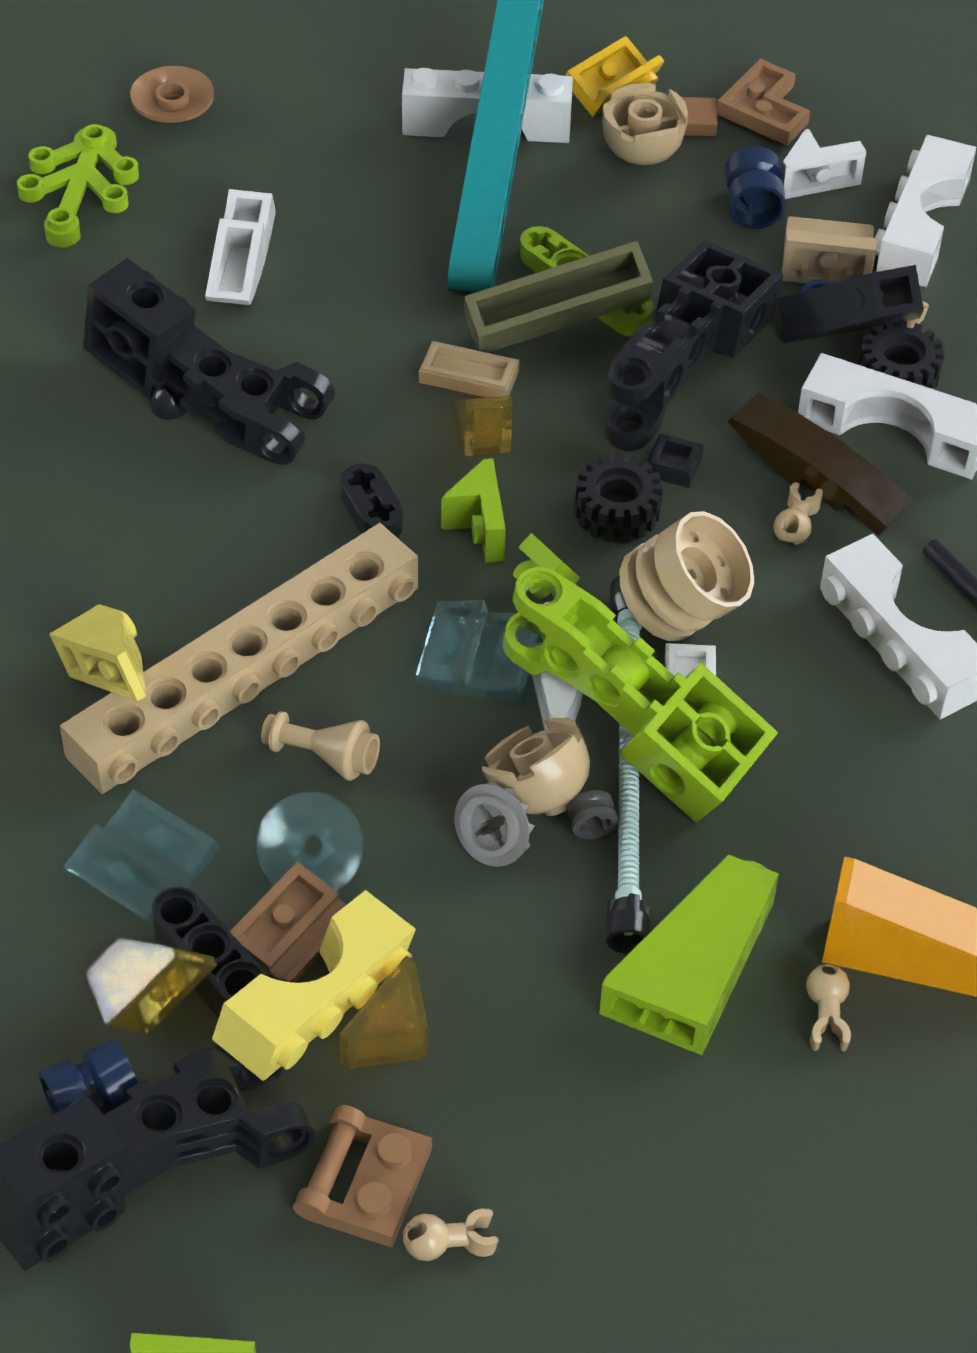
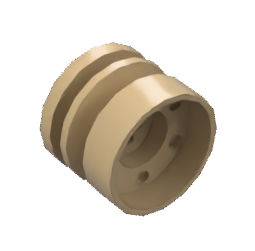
[619,511,754,642]

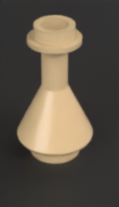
[261,711,380,781]

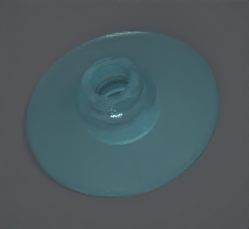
[257,792,363,892]

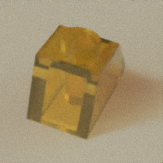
[86,938,217,1034]

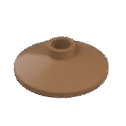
[130,66,214,123]

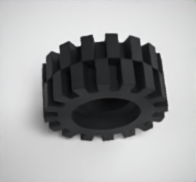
[858,320,944,390]
[575,454,663,543]

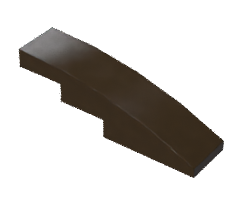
[727,392,914,536]

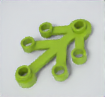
[17,124,139,248]

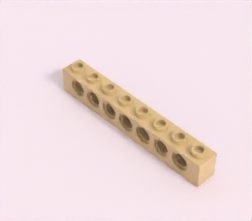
[60,523,418,794]

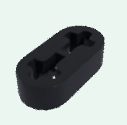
[340,463,403,538]

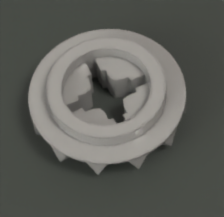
[454,781,535,867]

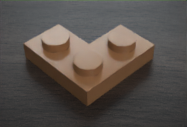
[716,58,810,146]

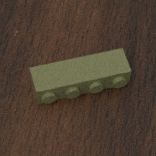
[464,240,653,353]

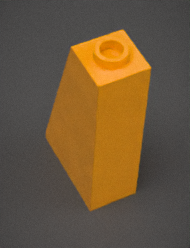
[822,857,977,997]

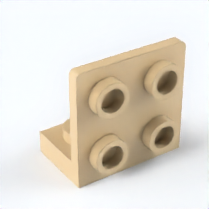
[782,216,877,284]

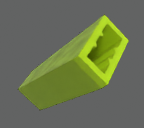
[599,854,779,1055]

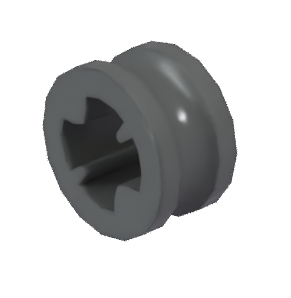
[567,790,619,840]

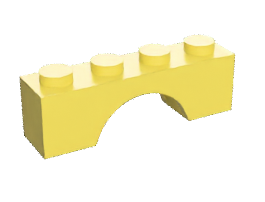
[212,890,416,1081]

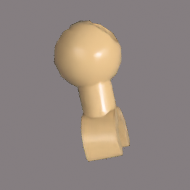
[774,482,823,546]
[806,964,851,1052]
[403,1208,499,1262]

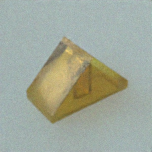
[454,396,513,456]
[339,956,428,1069]

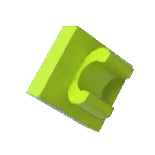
[513,533,580,600]

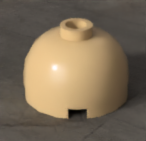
[602,83,688,165]
[482,718,590,816]

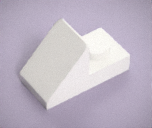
[782,129,866,199]

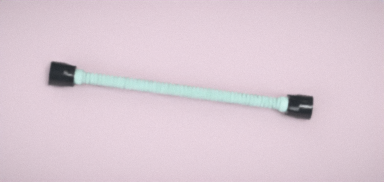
[606,576,650,954]

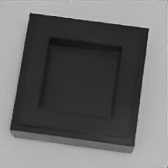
[647,433,704,488]

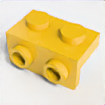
[565,36,665,117]

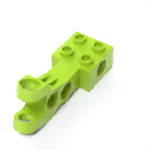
[502,567,778,823]

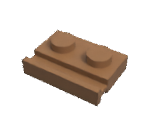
[230,861,347,983]

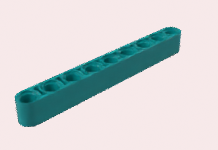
[447,0,544,293]

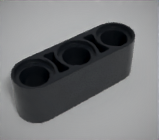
[152,887,266,1018]

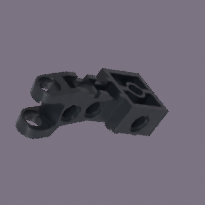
[606,240,783,451]
[83,258,335,465]
[0,1045,315,1271]

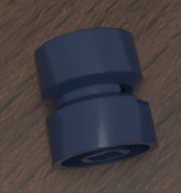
[725,146,786,229]
[38,1039,138,1115]

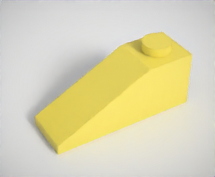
[49,604,146,701]

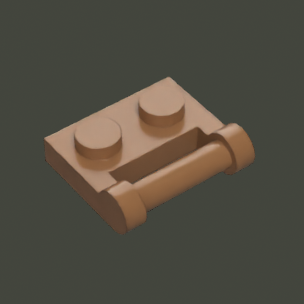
[293,1105,432,1248]

